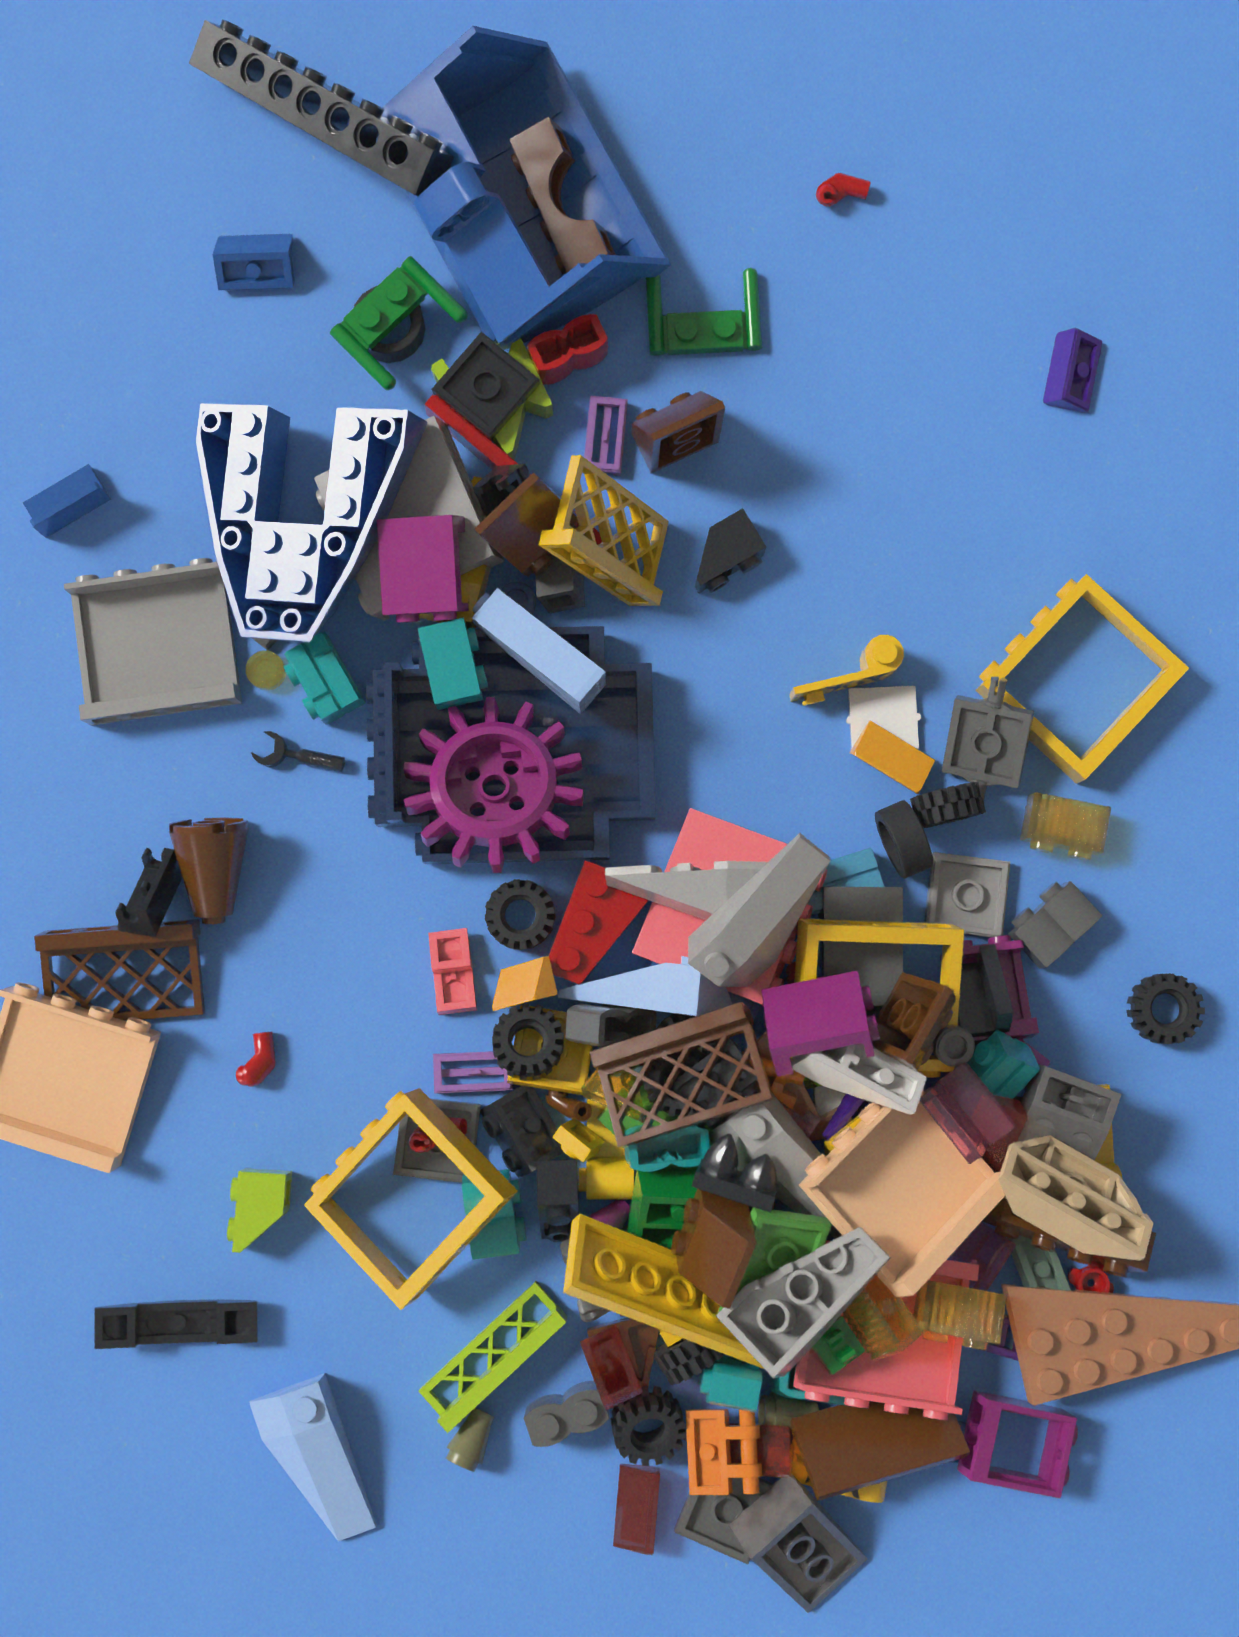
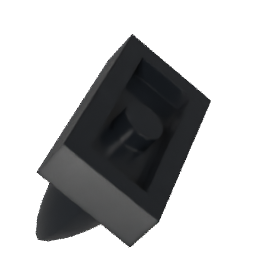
[692,1133,779,1213]

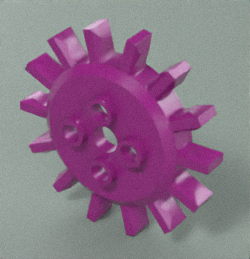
[403,697,584,873]

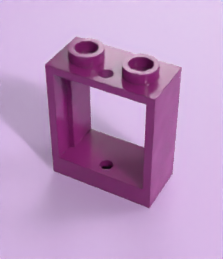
[957,1390,1078,1499]

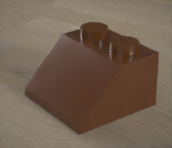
[671,1189,756,1309]

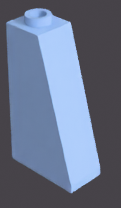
[472,588,606,715]

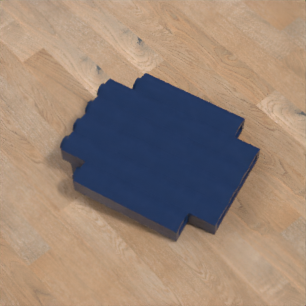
[366,626,656,864]

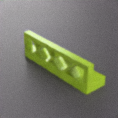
[418,1281,567,1433]

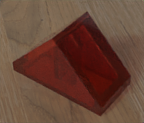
[580,1325,643,1410]

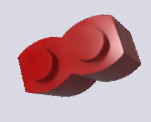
[527,314,608,385]

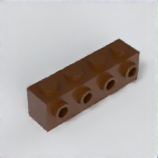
[983,1196,1156,1278]

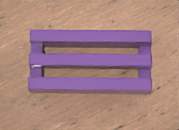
[584,396,628,476]
[433,1051,513,1093]

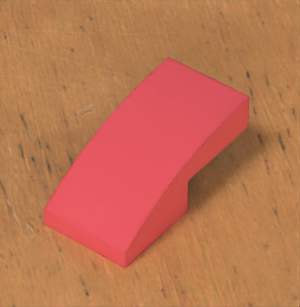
[428,928,477,1015]

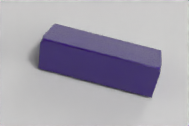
[1043,328,1103,413]

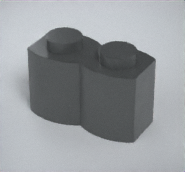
[1008,881,1103,969]
[565,1004,657,1048]
[524,1381,609,1447]

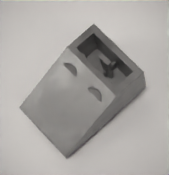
[997,1065,1121,1172]

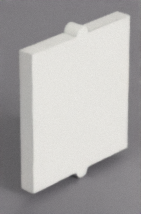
[846,686,921,749]

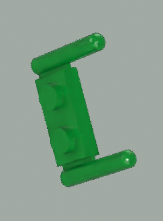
[330,256,468,390]
[646,268,762,356]

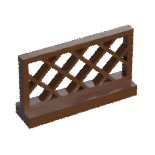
[34,919,205,1021]
[590,1002,774,1148]

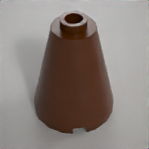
[169,817,249,924]

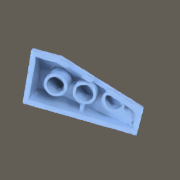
[558,956,732,1016]
[249,1373,377,1541]

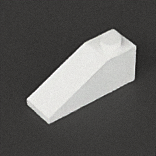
[791,1044,927,1115]

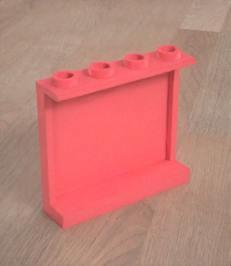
[632,808,827,1006]
[794,1240,979,1420]

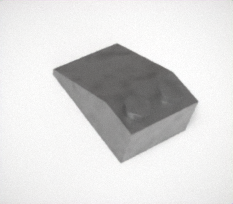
[729,1471,867,1613]

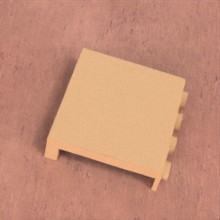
[0,982,161,1174]
[799,1072,1005,1297]

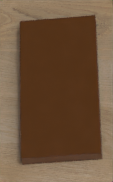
[790,1401,970,1501]

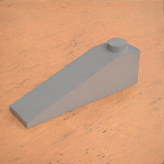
[688,833,830,987]
[605,861,768,920]
[708,1091,842,1239]
[716,1227,891,1378]

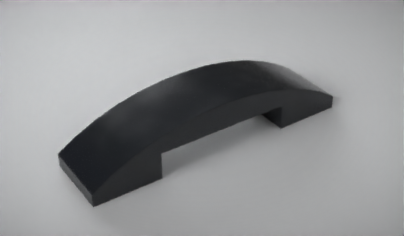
[94,1300,258,1349]

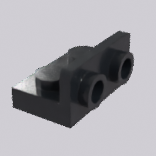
[670,1039,761,1129]
[480,1085,563,1178]

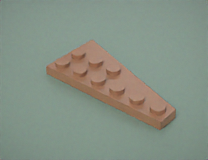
[1001,1284,1239,1406]

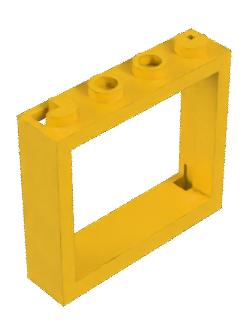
[975,574,1189,784]
[791,919,964,1077]
[304,1088,518,1310]

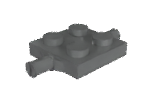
[942,677,1034,802]

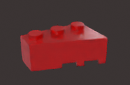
[548,860,649,985]

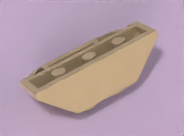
[998,1135,1154,1261]

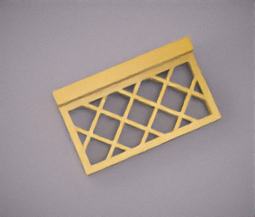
[539,455,669,606]

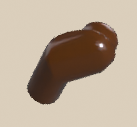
[545,1090,592,1122]

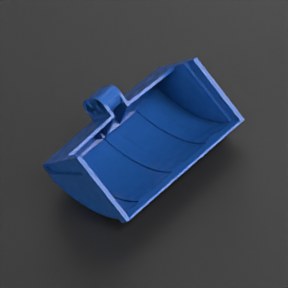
[377,26,671,350]

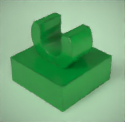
[812,1316,865,1375]

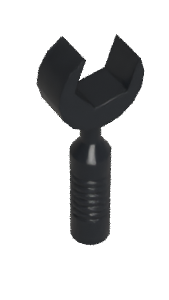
[251,731,345,772]

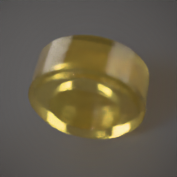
[246,650,286,690]

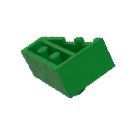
[627,1168,753,1249]

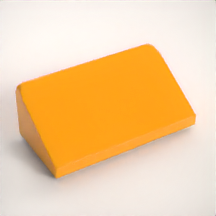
[849,720,935,794]
[492,956,557,1011]

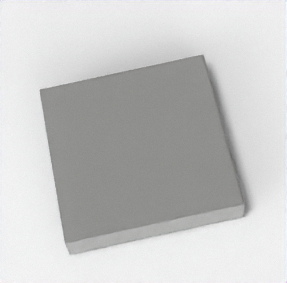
[924,852,1010,938]

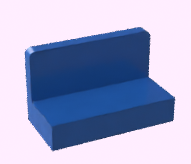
[212,234,295,290]
[23,464,111,538]

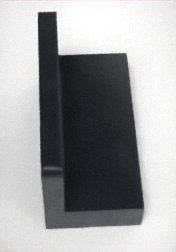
[958,944,1014,1037]

